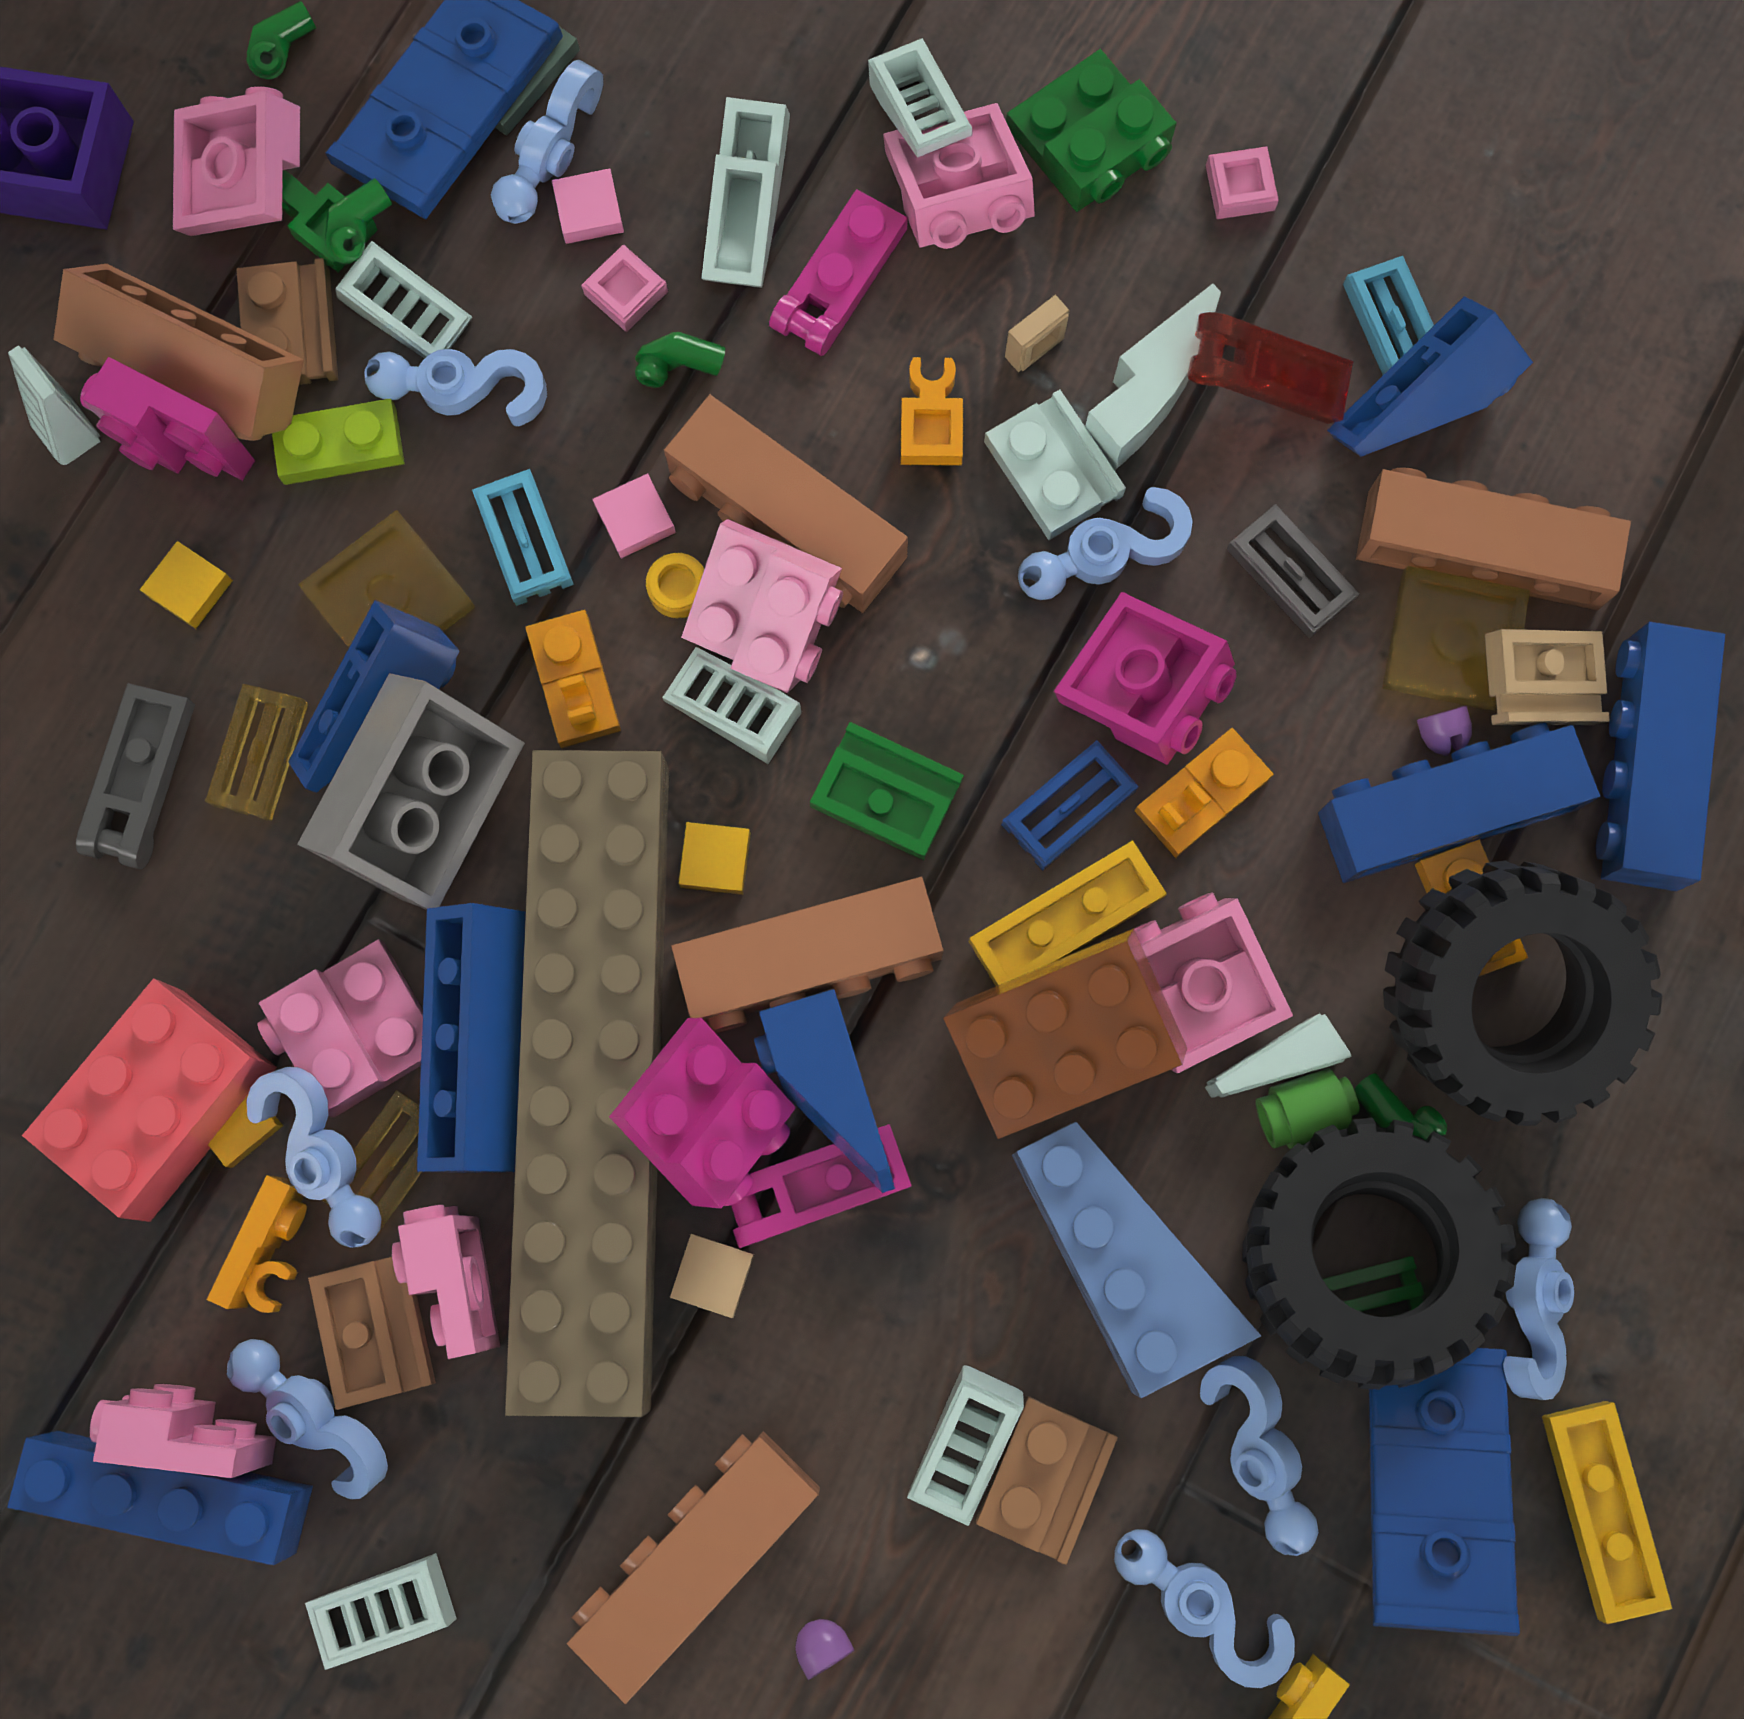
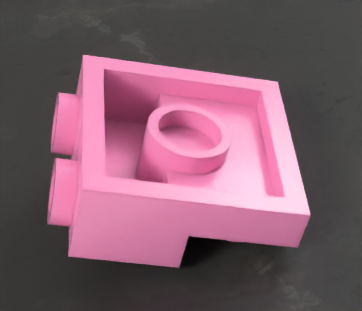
[173,87,300,236]
[883,103,1035,249]
[681,519,843,693]
[1134,892,1293,1073]
[257,939,423,1118]
[392,1205,500,1359]
[90,1384,276,1478]

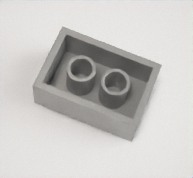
[297,673,525,910]

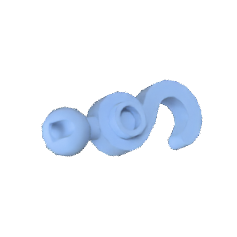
[491,60,603,224]
[364,349,547,426]
[1018,487,1193,600]
[246,1067,382,1248]
[1503,1198,1574,1400]
[227,1339,388,1499]
[1200,1356,1319,1556]
[1114,1529,1295,1688]

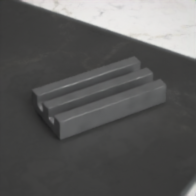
[1227,504,1359,639]

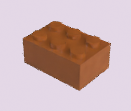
[943,928,1187,1139]

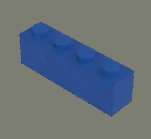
[1596,621,1725,891]
[1318,723,1600,883]
[417,903,526,1173]
[7,1431,313,1565]

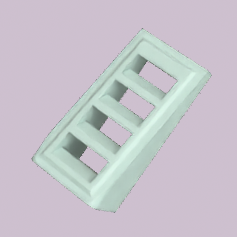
[868,38,972,158]
[335,241,472,359]
[8,345,101,465]
[662,647,801,764]
[1205,1013,1351,1098]
[907,1365,1024,1526]
[305,1553,457,1670]

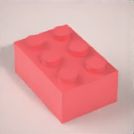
[22,978,277,1222]

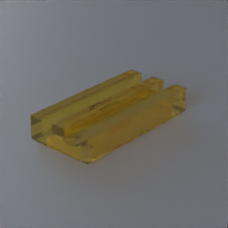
[205,684,308,821]
[321,1090,422,1236]

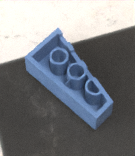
[1012,1122,1261,1398]

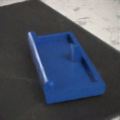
[325,0,563,220]
[1369,1348,1520,1636]

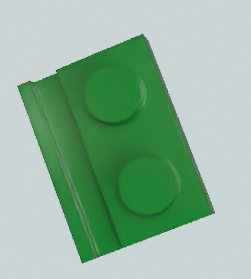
[810,722,964,861]

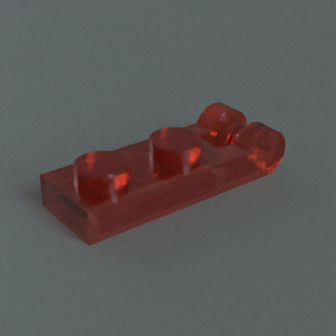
[1187,312,1354,424]

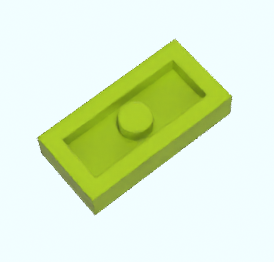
[272,399,405,485]

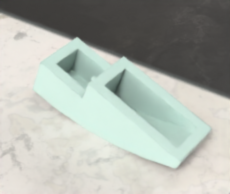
[701,97,790,288]
[1085,284,1221,471]

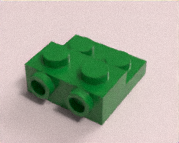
[1006,48,1177,212]

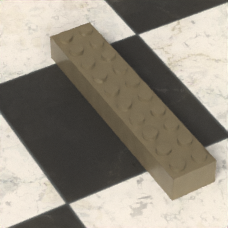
[505,750,669,1417]

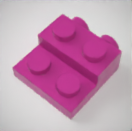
[80,357,255,481]
[1054,592,1236,765]
[609,1018,796,1208]

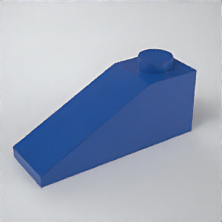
[1327,296,1533,457]
[288,600,460,793]
[754,989,895,1193]

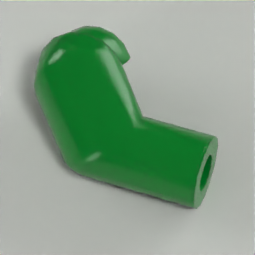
[246,1,316,80]
[325,178,392,264]
[635,332,726,388]
[1354,1073,1447,1140]

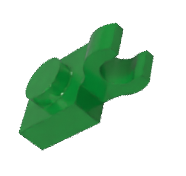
[282,170,378,272]

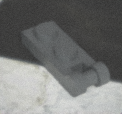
[76,683,196,869]

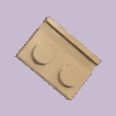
[1485,629,1610,725]

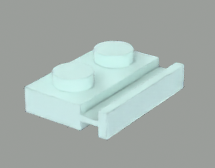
[984,390,1126,540]

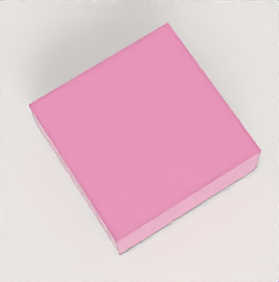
[1206,146,1279,219]
[552,169,624,244]
[581,244,668,332]
[592,473,676,559]

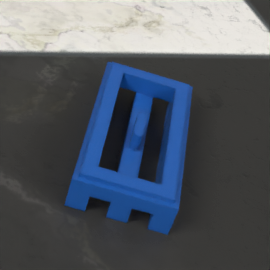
[1001,740,1139,871]

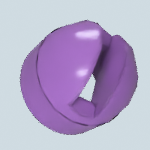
[1417,706,1472,756]
[795,1619,855,1680]

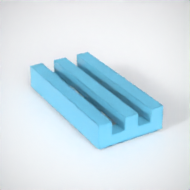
[1343,256,1434,375]
[472,469,574,606]

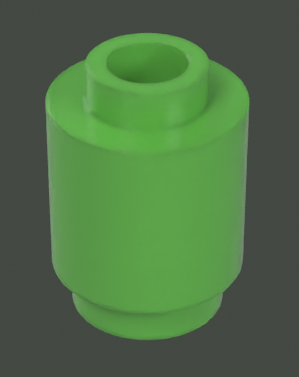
[1256,1068,1359,1149]

